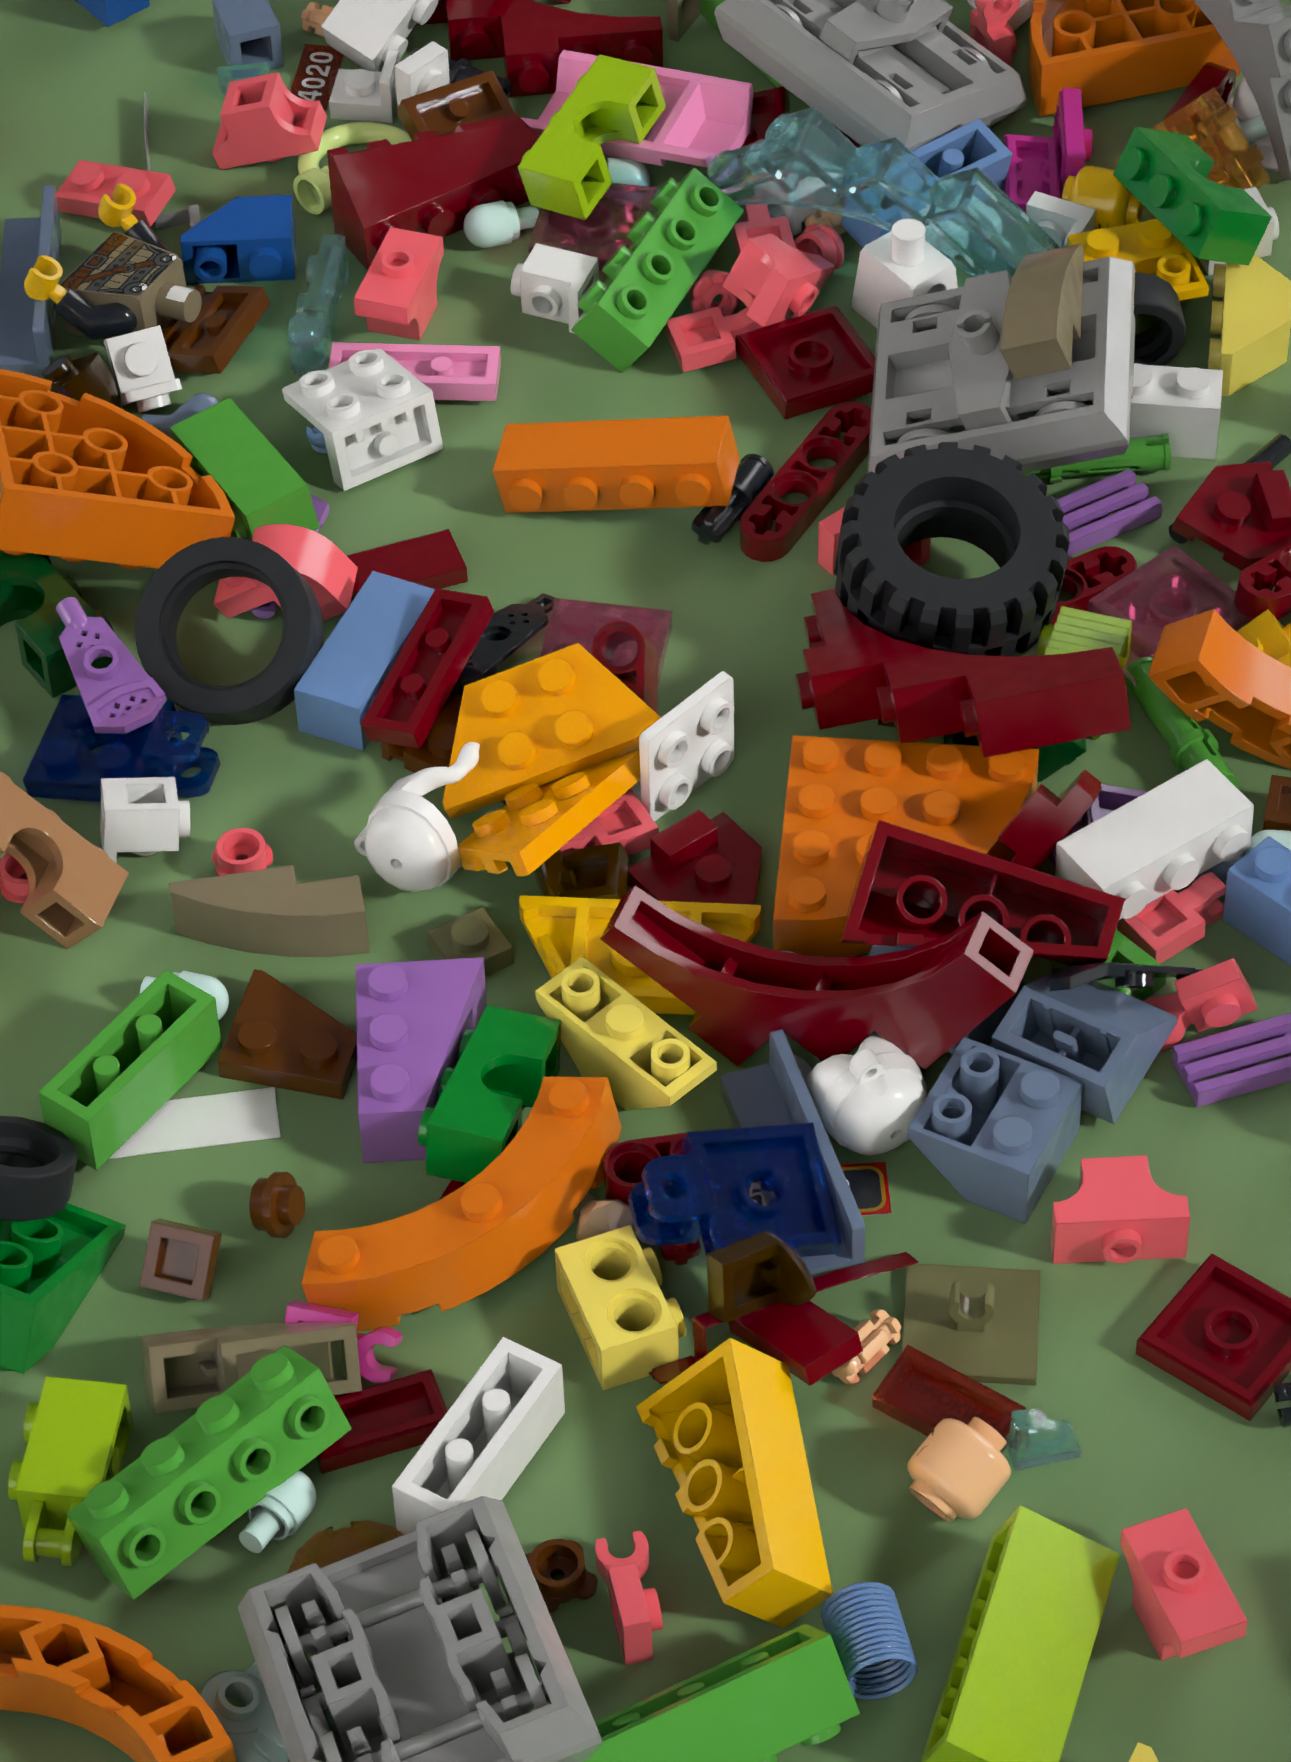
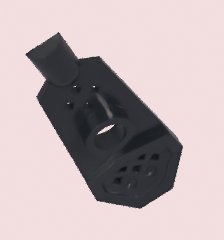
[449,593,562,696]
[1049,962,1202,991]

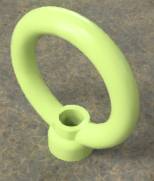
[293,122,412,215]

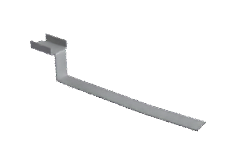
[143,89,201,230]

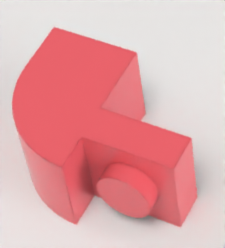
[213,524,358,621]

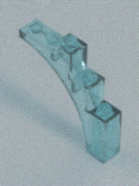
[707,107,1061,277]

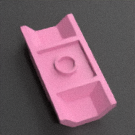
[521,50,754,171]

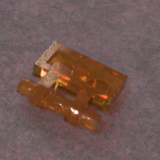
[1150,88,1271,189]

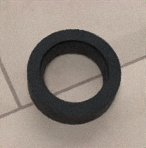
[135,537,324,725]

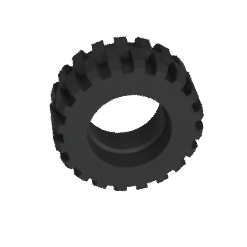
[834,442,1070,657]

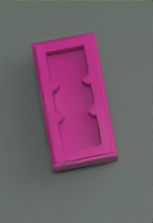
[1052,87,1092,198]
[1003,134,1061,223]

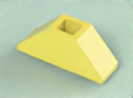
[1208,254,1291,396]
[535,956,717,1111]

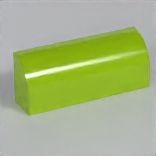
[920,1505,1120,1762]

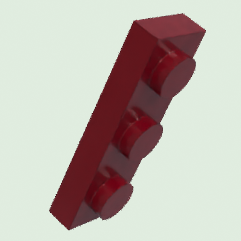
[360,588,494,749]

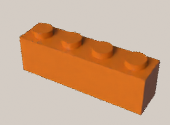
[492,415,740,513]

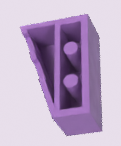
[355,957,487,1163]

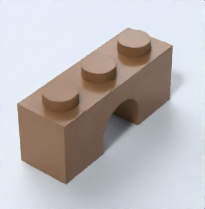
[0,771,129,949]

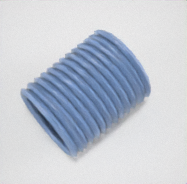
[821,1582,918,1700]

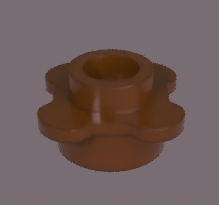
[525,1539,598,1613]

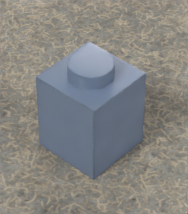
[212,0,284,78]

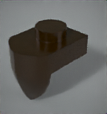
[41,352,121,408]
[534,842,629,899]
[707,1231,817,1323]

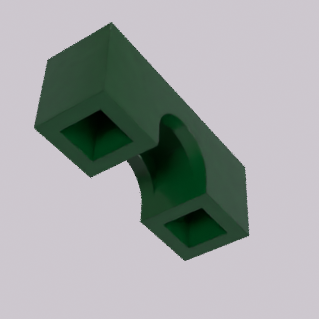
[0,550,113,698]

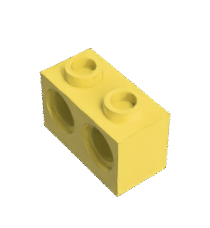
[555,1225,686,1391]

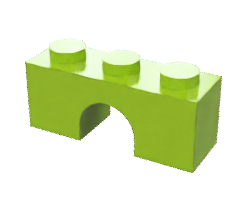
[518,54,666,220]

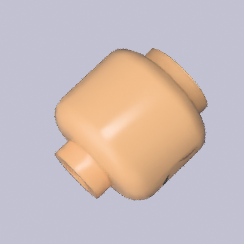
[907,1417,1011,1523]

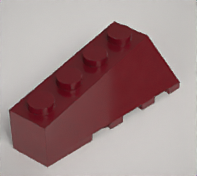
[327,114,539,270]
[840,820,1125,966]

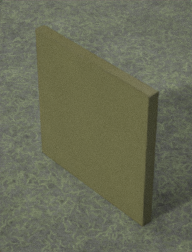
[900,1264,1041,1386]

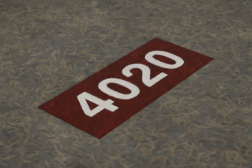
[290,44,344,111]

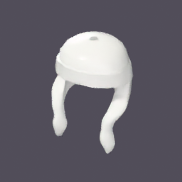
[354,742,500,892]
[793,1031,928,1156]

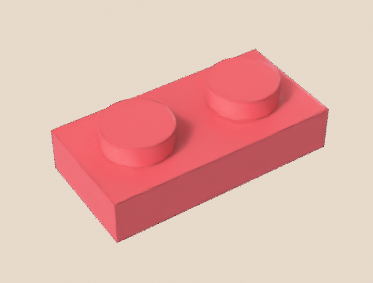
[56,160,176,227]

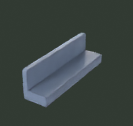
[0,185,62,379]
[720,1029,865,1278]

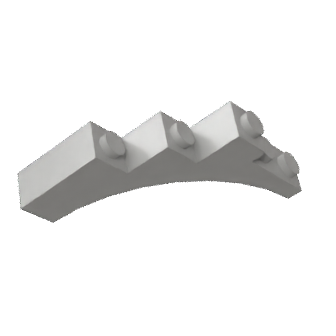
[1193,0,1291,180]

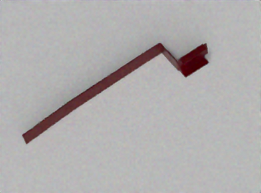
[649,1252,919,1384]

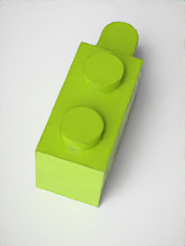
[8,1376,134,1567]

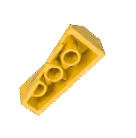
[636,1338,833,1628]

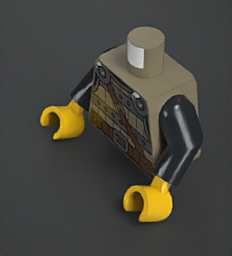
[24,183,202,340]

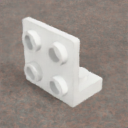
[282,348,444,491]
[630,671,735,822]

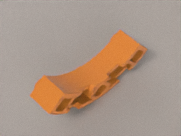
[1148,609,1291,770]
[301,1077,622,1332]
[0,1604,237,1762]

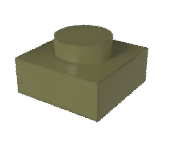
[428,907,514,976]

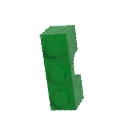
[1113,126,1272,266]
[418,1005,561,1183]

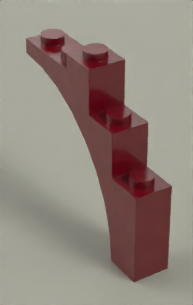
[416,0,663,97]
[795,589,1131,758]
[600,886,1034,1069]

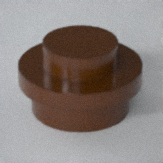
[249,1172,306,1238]

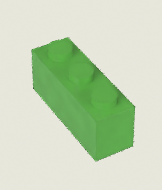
[170,397,320,541]
[38,970,222,1171]

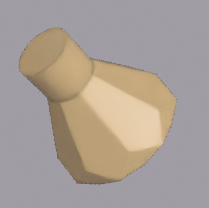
[573,1191,636,1241]

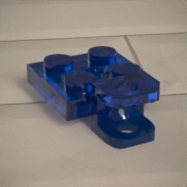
[23,694,221,802]
[628,1123,842,1258]

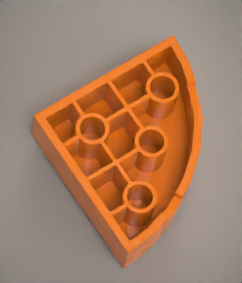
[1028,0,1240,117]
[0,369,235,569]
[773,735,1039,957]

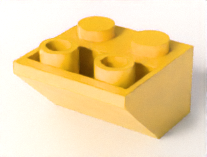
[1067,219,1209,303]

